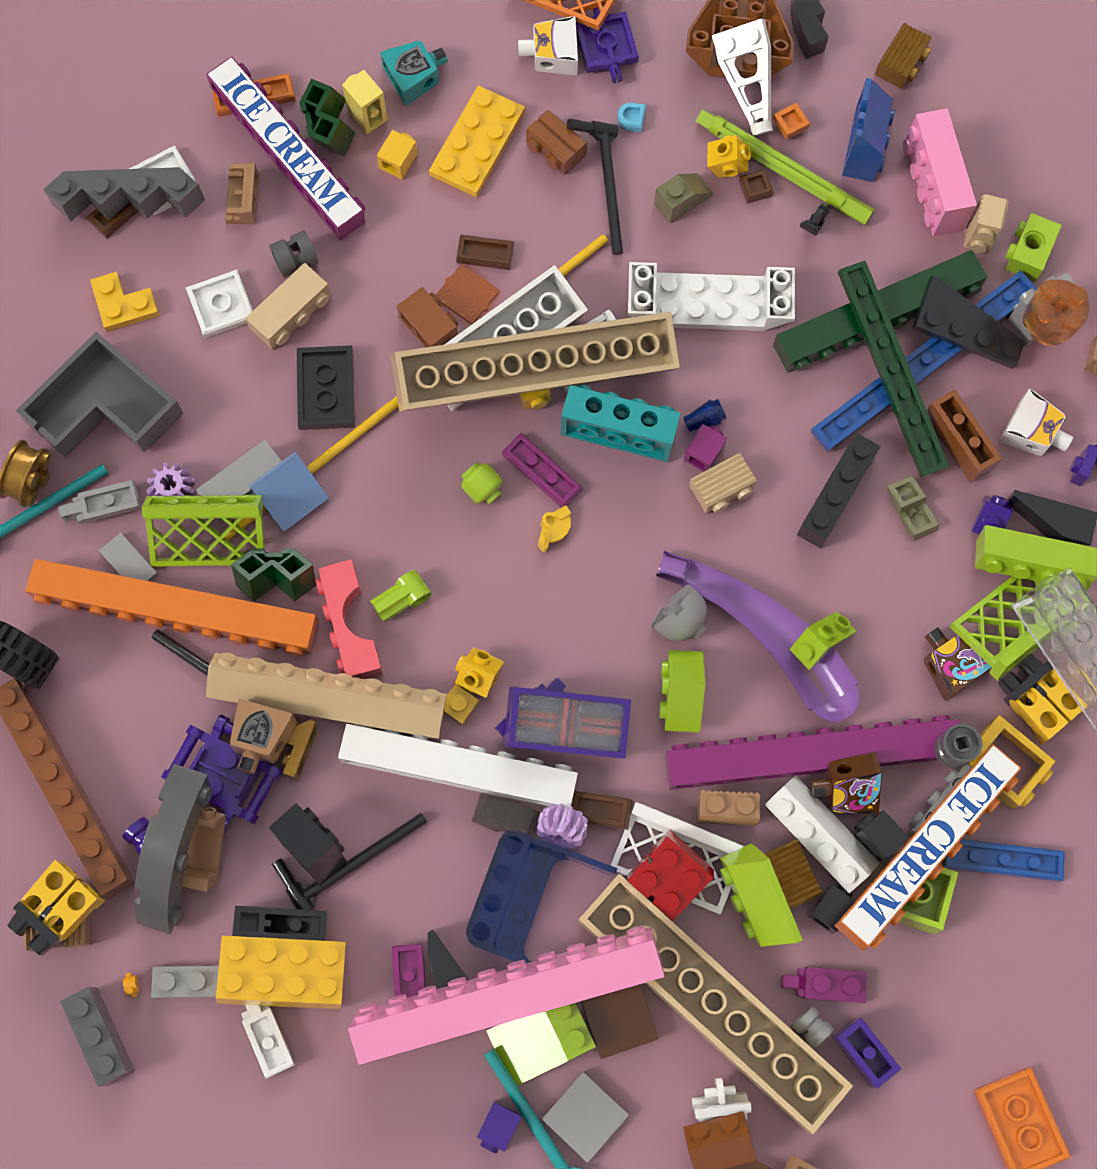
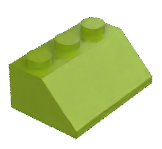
[719,843,803,947]

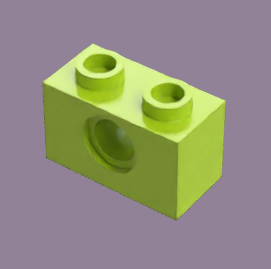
[1005,213,1062,282]

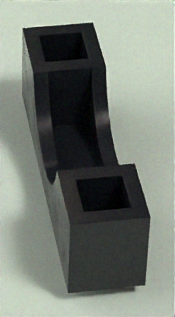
[797,433,881,549]

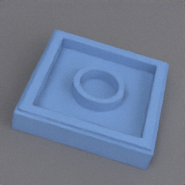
[249,452,329,532]

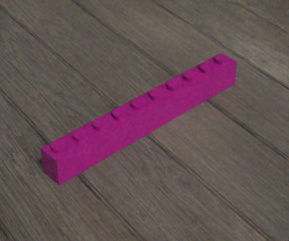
[665,715,960,790]

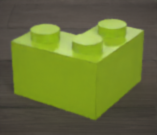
[659,650,706,733]

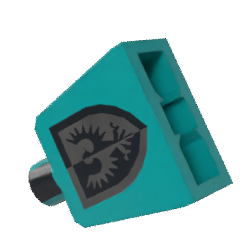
[380,41,448,106]

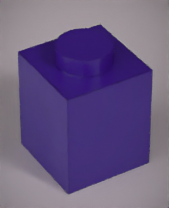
[477,1101,522,1154]

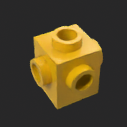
[707,135,751,178]
[455,647,504,698]

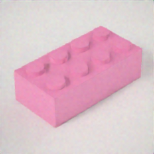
[903,108,977,236]

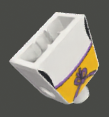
[518,16,578,75]
[998,388,1073,456]

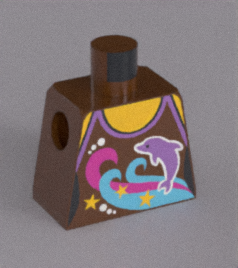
[923,627,992,701]
[810,752,882,814]

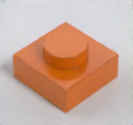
[772,102,810,140]

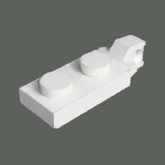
[241,1005,296,1079]

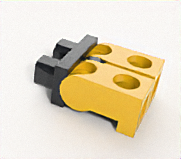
[998,654,1090,745]
[7,860,105,955]

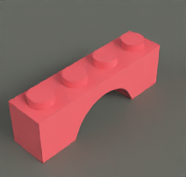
[315,559,383,679]

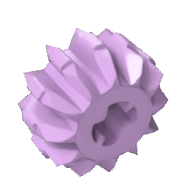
[146,462,196,496]
[537,803,588,850]

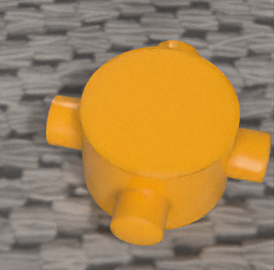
[123,972,140,998]

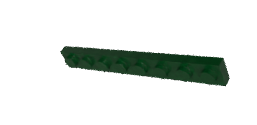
[837,260,949,478]

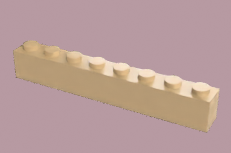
[206,653,447,739]

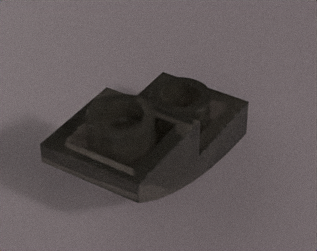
[471,793,540,842]

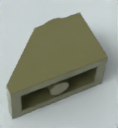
[654,173,713,223]

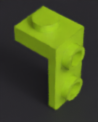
[789,612,856,670]

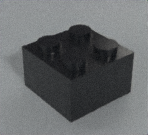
[269,803,347,886]

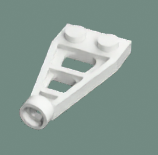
[712,18,773,137]

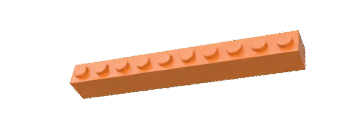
[25,559,319,656]

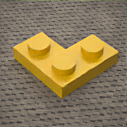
[90,272,159,332]

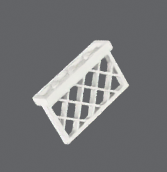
[609,801,744,915]

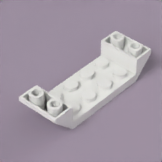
[628,262,795,331]

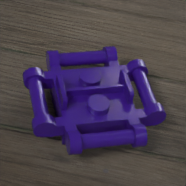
[161,714,283,834]

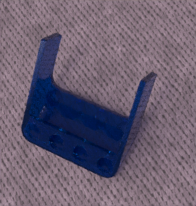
[466,830,618,963]

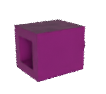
[684,424,727,472]

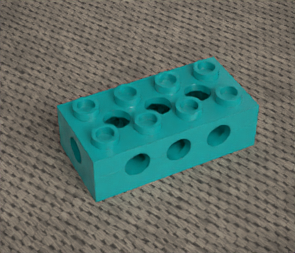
[561,385,681,463]

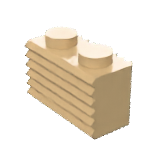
[963,194,1009,253]
[689,453,757,514]

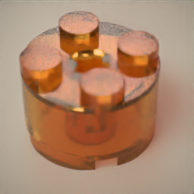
[1023,279,1089,346]

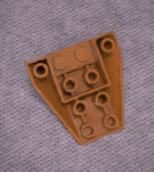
[686,0,794,79]

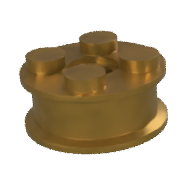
[0,440,51,507]

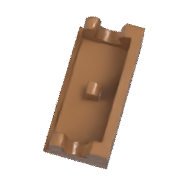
[225,162,259,224]

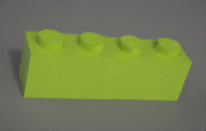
[975,525,1097,592]

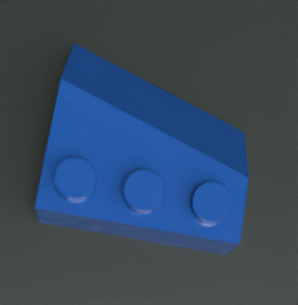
[842,78,895,182]

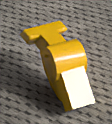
[537,505,571,553]

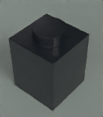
[808,884,855,934]

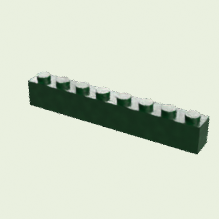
[773,250,987,373]

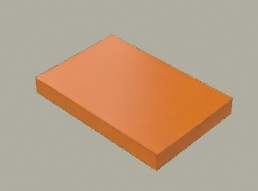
[973,1067,1071,1169]

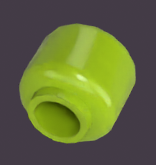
[461,462,503,504]

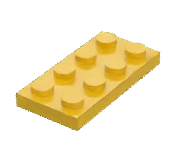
[429,85,525,198]

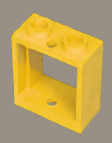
[968,715,1056,810]

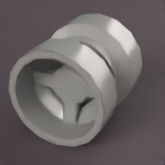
[791,1005,834,1049]

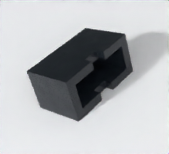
[854,810,909,862]

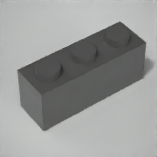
[60,987,135,1087]

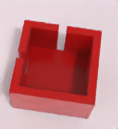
[627,829,714,921]

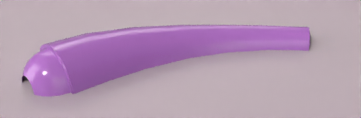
[656,550,859,722]

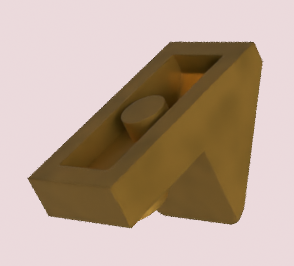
[281,720,319,781]

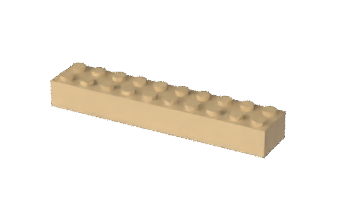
[390,312,680,412]
[578,874,853,1134]

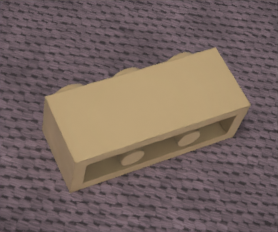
[245,263,331,350]

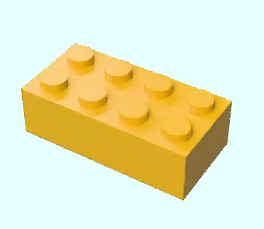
[216,936,346,1009]

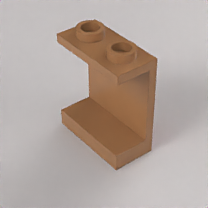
[157,807,226,892]

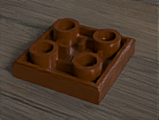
[582,984,659,1059]

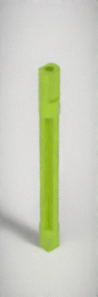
[696,109,875,226]

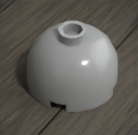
[651,585,708,642]

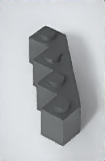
[43,167,205,221]

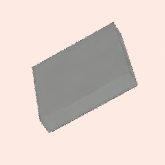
[542,1072,629,1163]

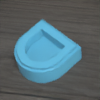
[617,103,646,133]

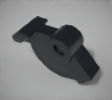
[800,203,831,236]

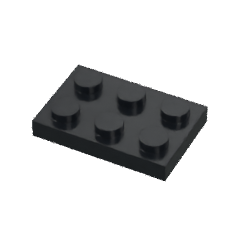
[297,345,355,430]

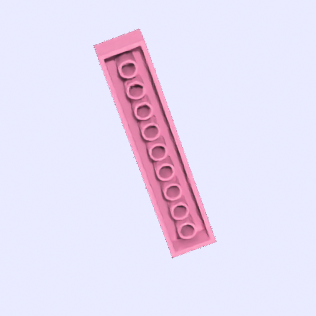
[348,926,664,1065]

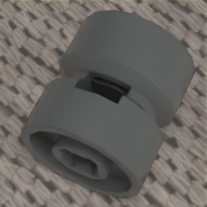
[269,230,319,278]
[934,724,983,769]

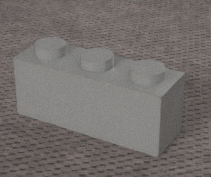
[196,439,282,523]

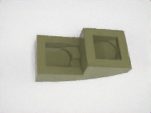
[887,475,939,541]

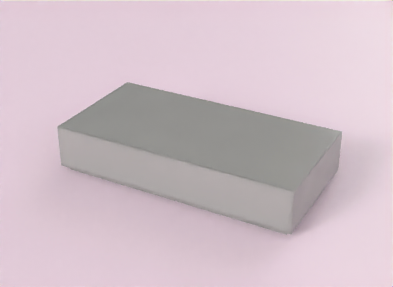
[99,532,158,582]

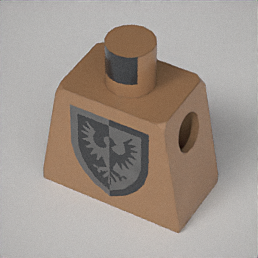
[230,698,298,775]

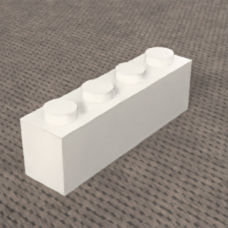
[765,775,880,893]

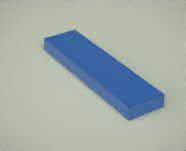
[942,839,1065,882]

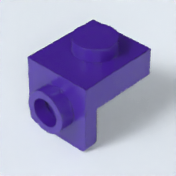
[1070,444,1097,486]
[972,495,1013,534]

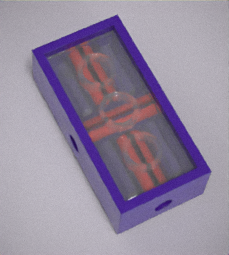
[503,687,631,759]

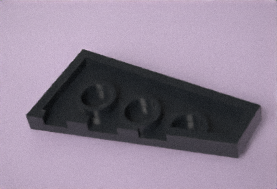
[912,275,1025,369]

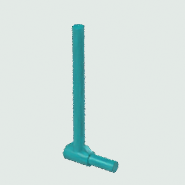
[0,464,108,539]
[484,1048,582,1169]

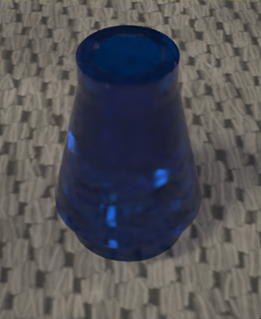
[683,398,727,432]

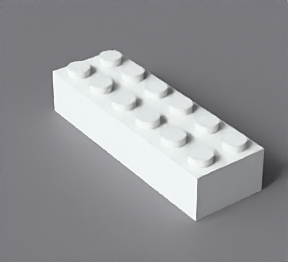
[445,265,588,412]

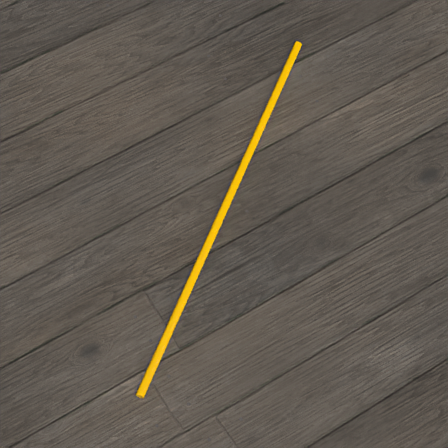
[221,234,608,540]

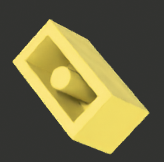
[342,70,388,135]

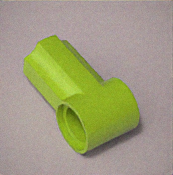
[370,570,432,623]

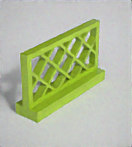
[142,495,265,567]
[950,576,1083,681]

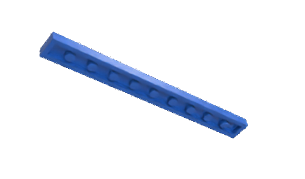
[811,270,1038,453]

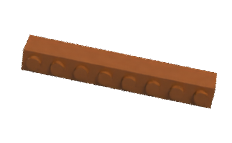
[0,678,135,899]

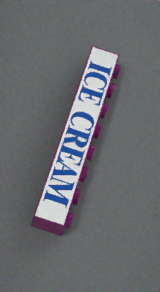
[206,56,366,240]

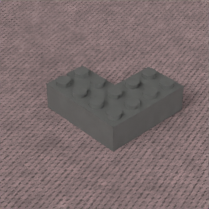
[16,332,183,457]

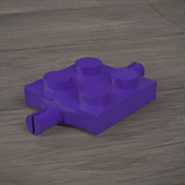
[576,7,639,83]

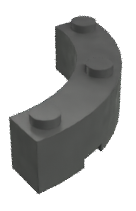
[134,764,212,935]

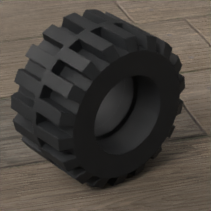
[0,621,59,689]

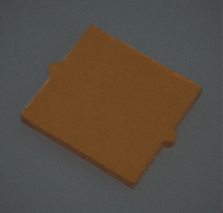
[436,264,500,325]

